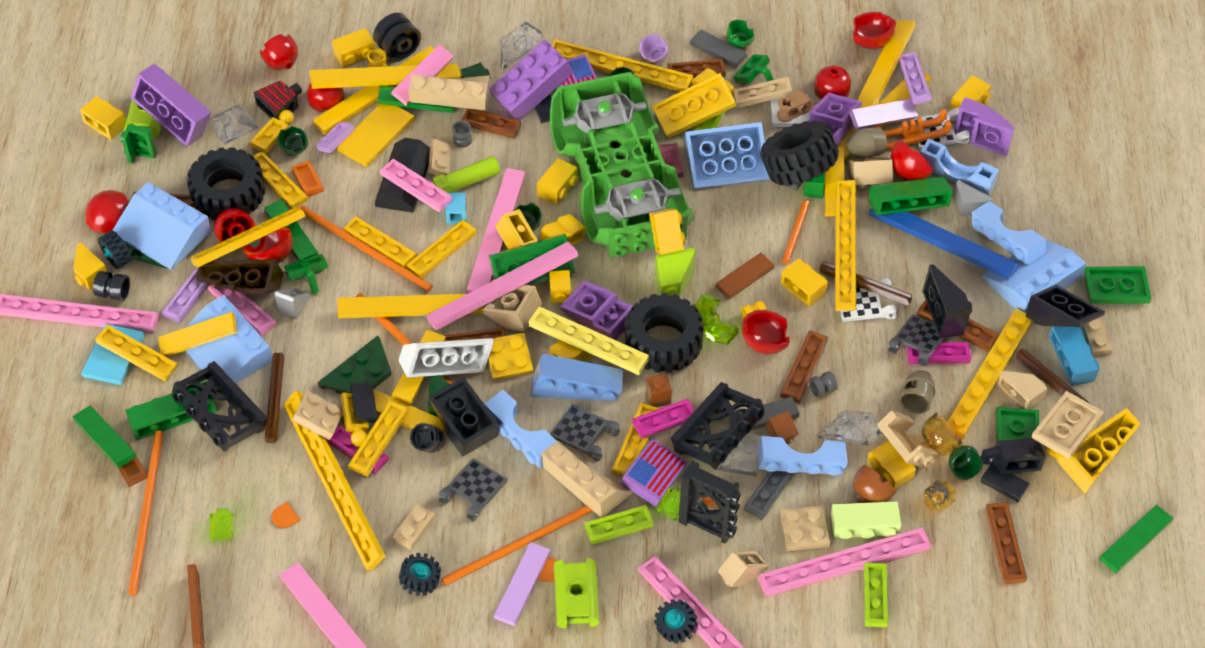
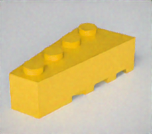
[1057,408,1141,494]

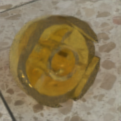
[921,413,963,456]

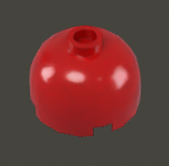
[260,34,298,70]
[814,65,851,100]
[307,82,345,112]
[214,208,255,249]

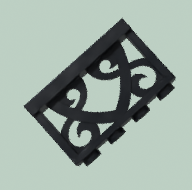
[171,361,268,452]
[671,382,765,469]
[678,461,741,544]

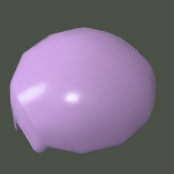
[639,34,668,64]

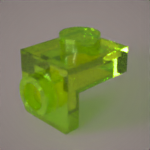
[695,295,721,327]
[704,312,739,345]
[656,486,681,521]
[209,509,235,540]

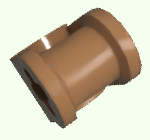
[777,90,814,122]

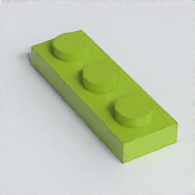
[584,505,654,545]
[863,563,888,628]

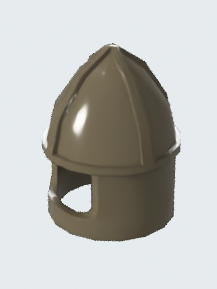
[846,127,887,158]
[899,370,936,413]

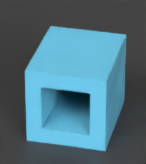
[446,192,466,224]

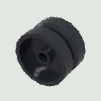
[373,12,421,61]

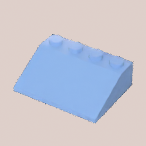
[683,122,770,189]
[113,182,212,270]
[982,240,1086,313]
[185,295,272,384]

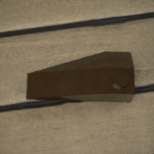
[196,258,283,295]

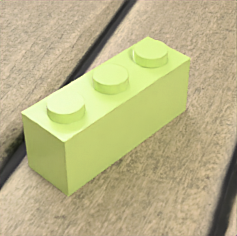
[830,502,901,539]

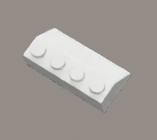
[399,338,494,378]

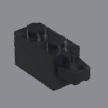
[981,438,1046,474]

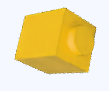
[549,270,571,303]

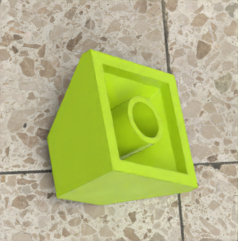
[654,247,696,296]

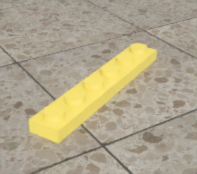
[529,307,649,375]

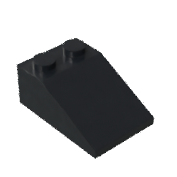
[922,264,972,338]
[1026,284,1105,327]
[428,377,499,457]

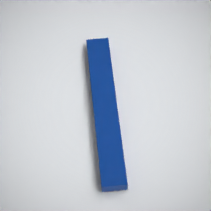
[869,208,1019,280]

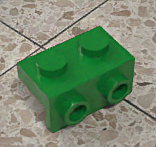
[121,124,157,163]

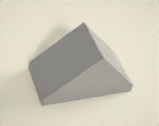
[954,180,992,216]
[275,287,311,319]

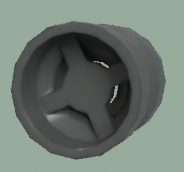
[452,120,472,147]
[809,371,838,398]

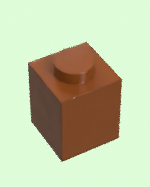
[646,373,672,407]
[765,411,799,445]

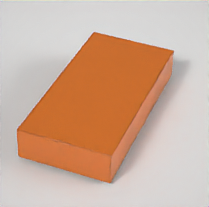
[291,160,324,197]

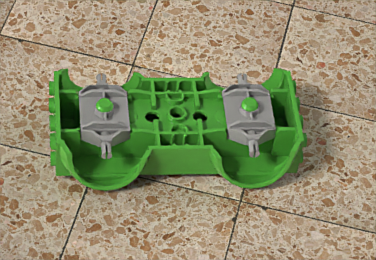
[550,72,694,258]

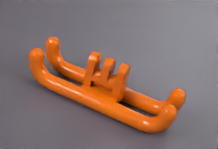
[874,109,952,150]

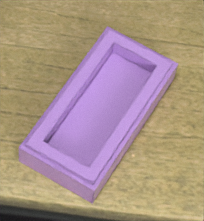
[316,122,355,153]

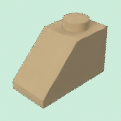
[997,371,1048,409]
[717,551,769,587]

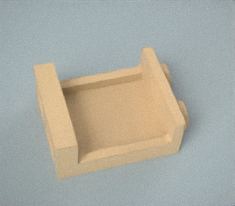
[877,410,939,468]

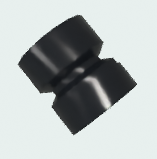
[93,270,130,301]
[410,423,445,453]

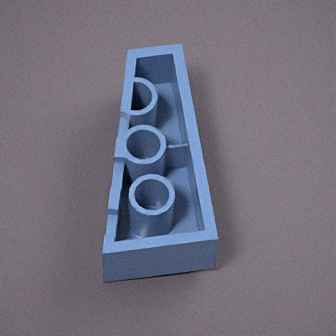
[531,354,623,401]

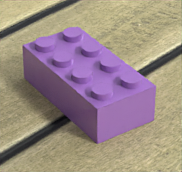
[489,39,574,120]
[131,63,211,147]

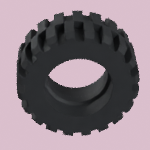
[760,121,839,186]
[187,147,265,221]
[625,293,704,373]

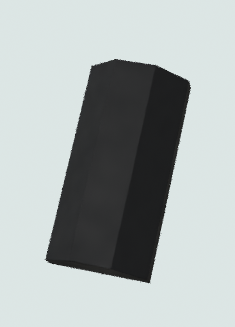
[375,138,430,213]

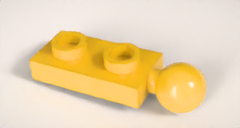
[250,110,294,154]
[340,393,369,447]

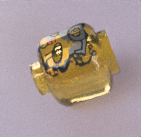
[923,480,956,512]

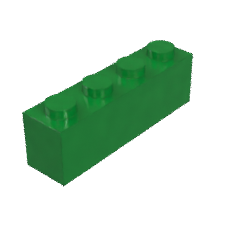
[868,177,953,216]
[125,381,217,441]

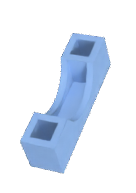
[920,139,999,196]
[972,201,1046,265]
[484,390,557,468]
[757,436,848,476]

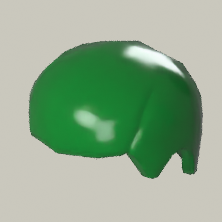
[727,19,754,48]

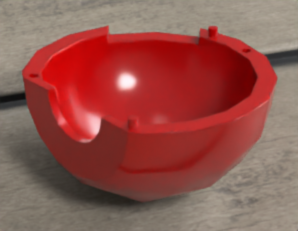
[853,12,896,49]
[890,139,933,181]
[85,190,129,234]
[243,227,293,264]
[742,310,790,355]

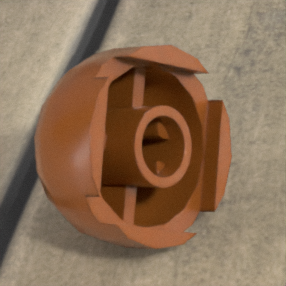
[853,465,897,503]

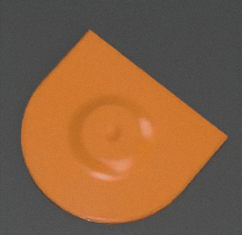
[271,502,301,528]
[537,558,558,582]

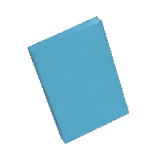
[81,324,145,385]

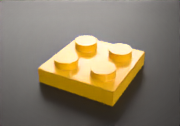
[488,333,533,381]

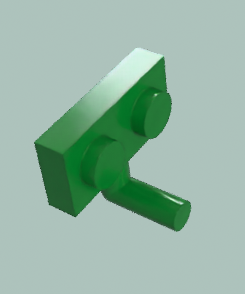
[733,54,774,84]
[284,254,328,294]

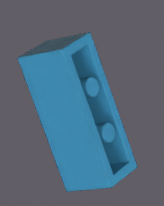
[1049,326,1099,386]

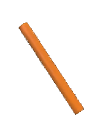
[782,200,810,264]

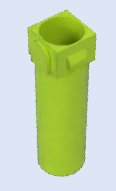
[432,156,500,193]

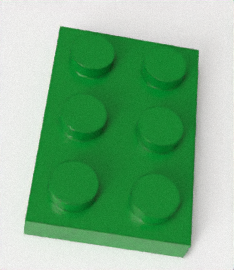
[1083,266,1151,304]

